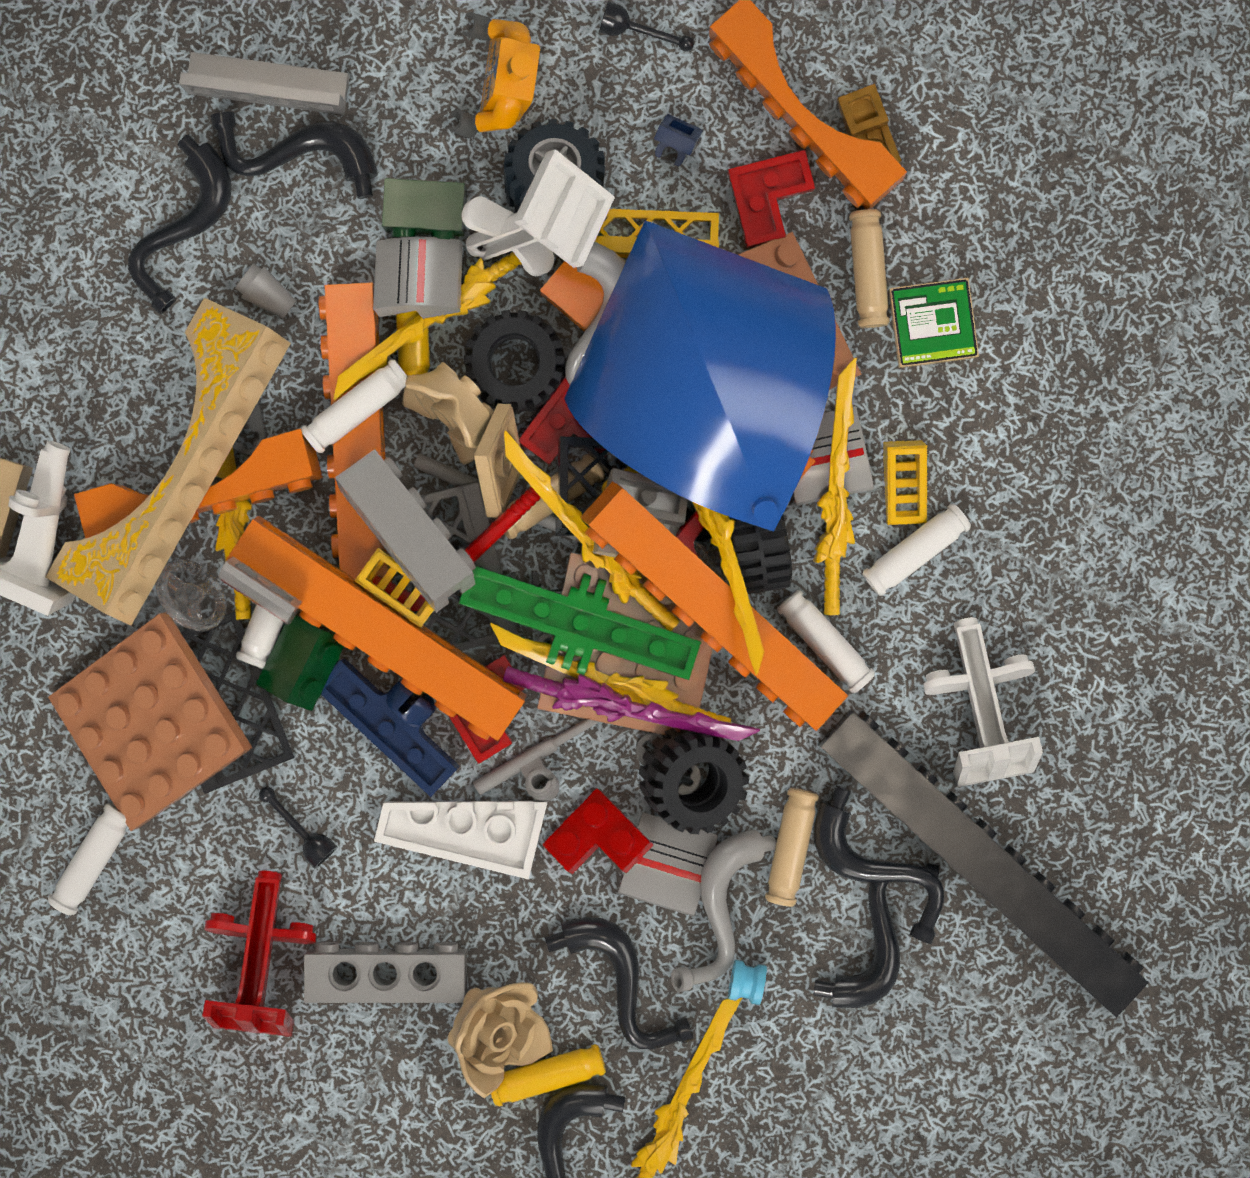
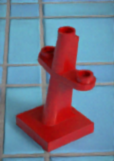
[202,870,317,1037]

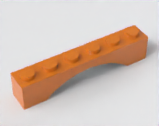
[709,0,907,209]
[74,429,323,538]

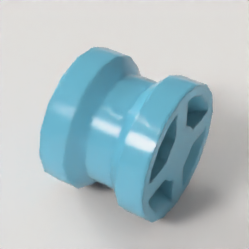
[728,960,767,1005]

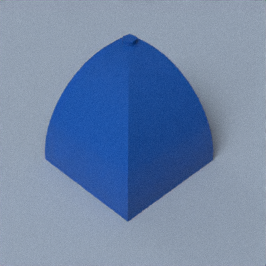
[564,220,836,532]

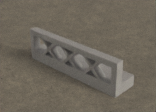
[179,52,350,115]

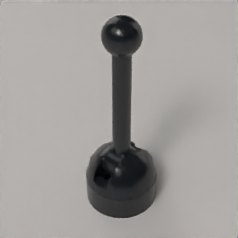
[599,1,694,52]
[259,787,338,869]

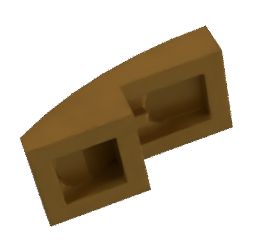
[837,84,902,164]

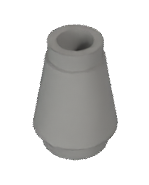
[235,263,297,319]

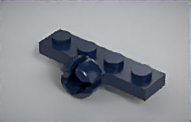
[321,658,460,797]

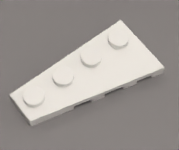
[374,801,548,879]

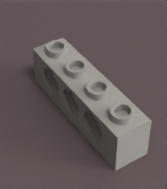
[304,942,467,1003]

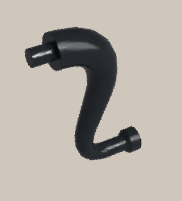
[211,111,378,199]
[128,134,231,314]
[814,785,944,944]
[813,863,939,1008]
[545,917,694,1049]
[537,1083,625,1178]

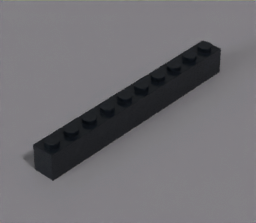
[818,710,1149,1018]

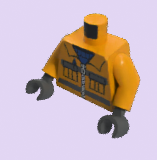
[449,12,540,138]

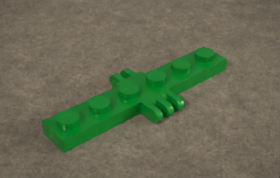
[458,566,701,680]

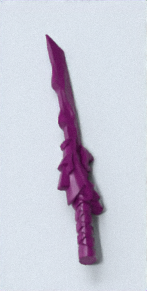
[503,666,760,741]

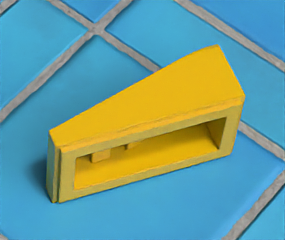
[883,440,927,525]
[355,548,433,628]

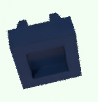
[654,114,703,167]

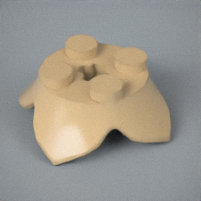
[402,362,494,465]
[448,982,553,1099]

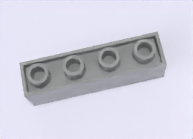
[335,449,476,613]

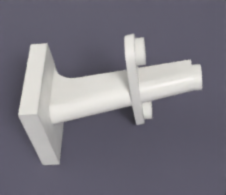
[462,150,615,276]
[0,441,75,616]
[923,617,1043,787]

